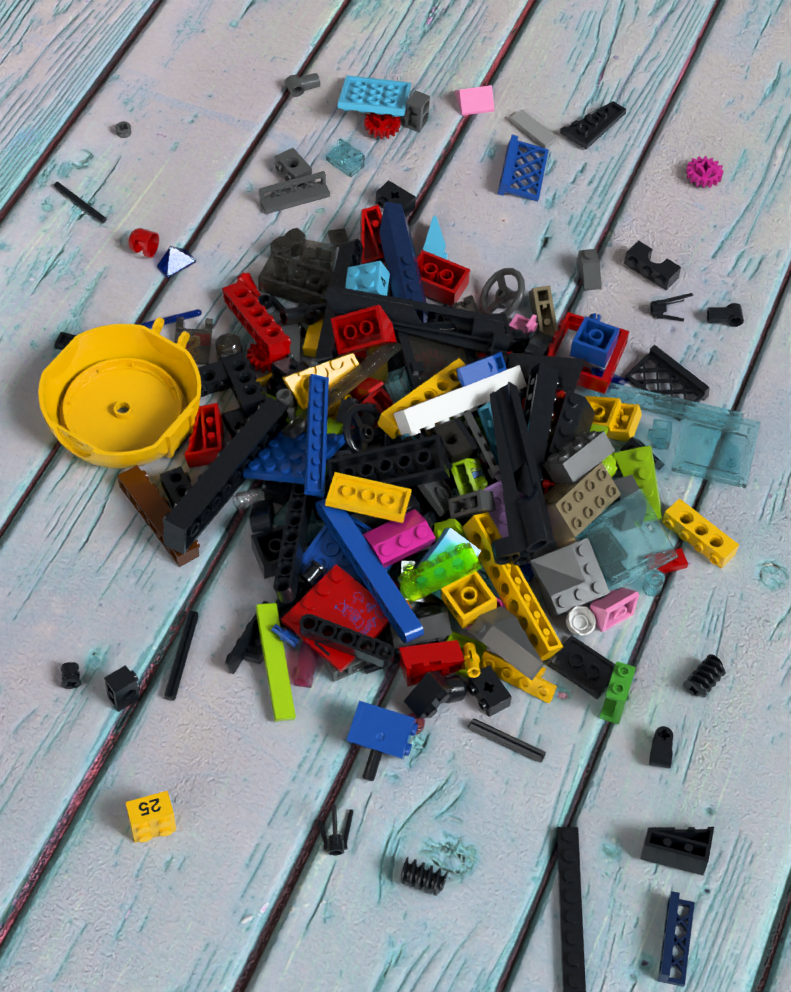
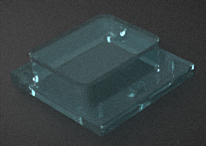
[671,405,761,488]
[578,489,678,591]

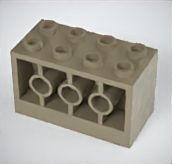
[544,462,621,542]

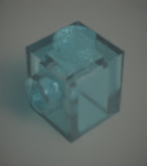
[647,419,672,450]

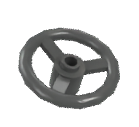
[480,268,525,317]

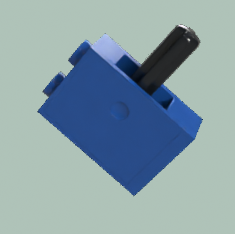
[346,700,418,781]

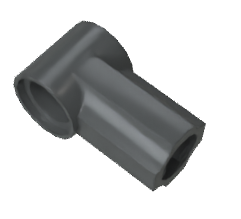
[285,73,320,97]

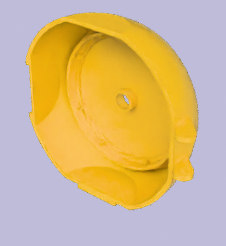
[38,317,201,469]

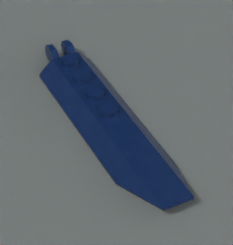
[379,202,429,323]

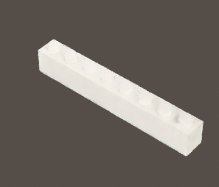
[393,365,527,436]

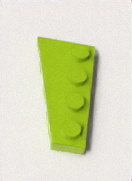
[614,445,663,523]

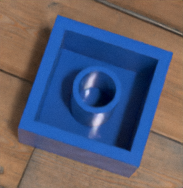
[570,316,620,368]

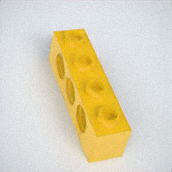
[662,498,739,568]

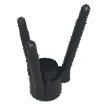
[650,293,693,322]
[318,805,353,856]

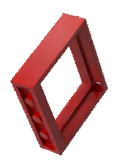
[544,312,630,394]

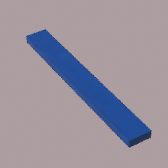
[304,374,329,498]

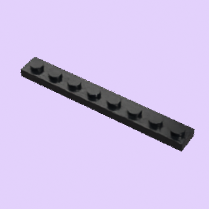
[556,827,586,992]

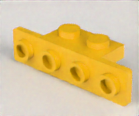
[479,650,557,703]

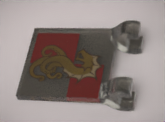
[174,317,214,365]

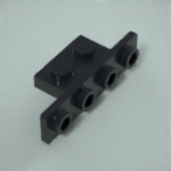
[225,601,269,674]

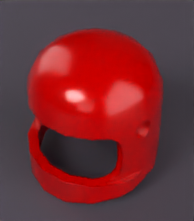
[128,228,159,258]

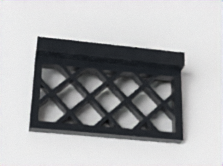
[625,344,710,421]

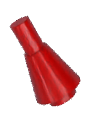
[236,273,261,298]

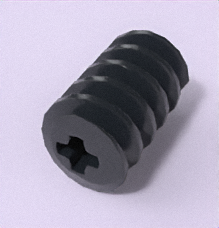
[683,654,726,698]
[401,857,449,896]

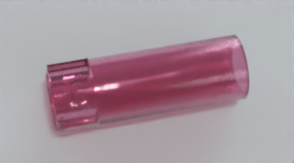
[292,640,319,688]

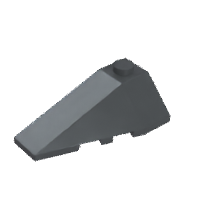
[468,606,544,680]

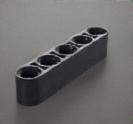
[299,614,394,668]

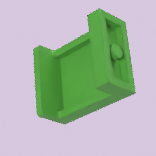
[599,661,636,724]

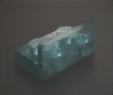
[326,138,365,178]

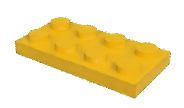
[325,472,412,523]

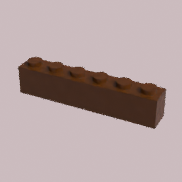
[117,465,200,567]

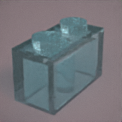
[385,366,412,404]

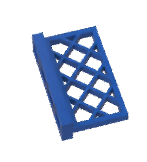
[497,134,549,202]

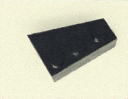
[640,827,714,876]

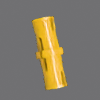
[463,642,480,678]

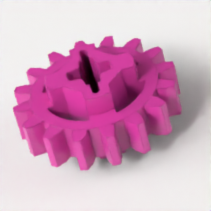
[686,156,724,188]

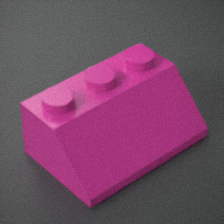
[362,509,435,568]

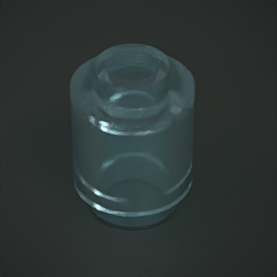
[642,569,665,597]

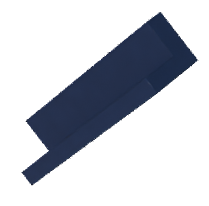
[658,891,695,987]

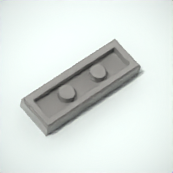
[510,110,557,148]

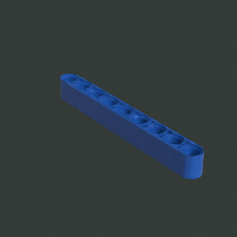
[315,497,424,644]

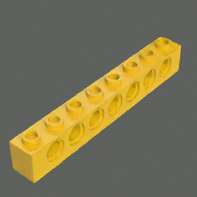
[462,512,563,661]

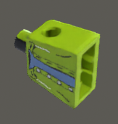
[451,458,488,496]

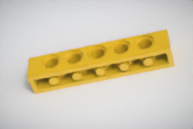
[377,358,466,439]

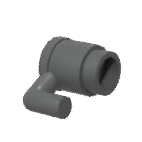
[276,389,297,423]

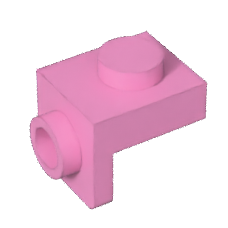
[509,313,538,336]

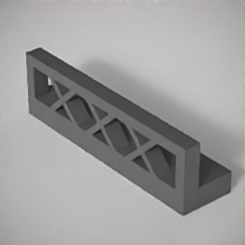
[259,171,330,215]

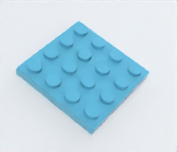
[338,75,411,117]

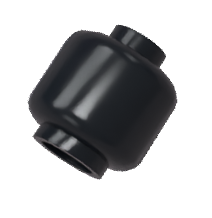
[444,675,468,704]

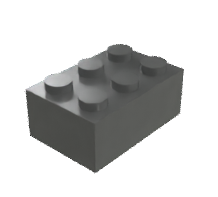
[542,430,615,484]

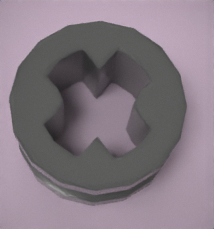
[116,121,131,138]

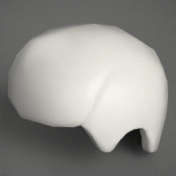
[566,606,596,636]

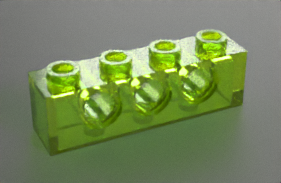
[397,542,482,604]

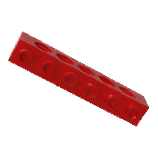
[222,281,291,361]

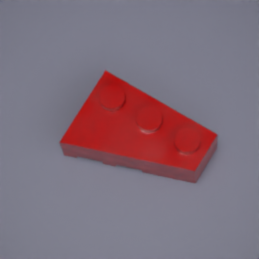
[360,205,385,265]
[184,403,225,468]
[399,640,465,687]

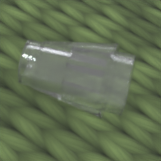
[232,488,262,510]

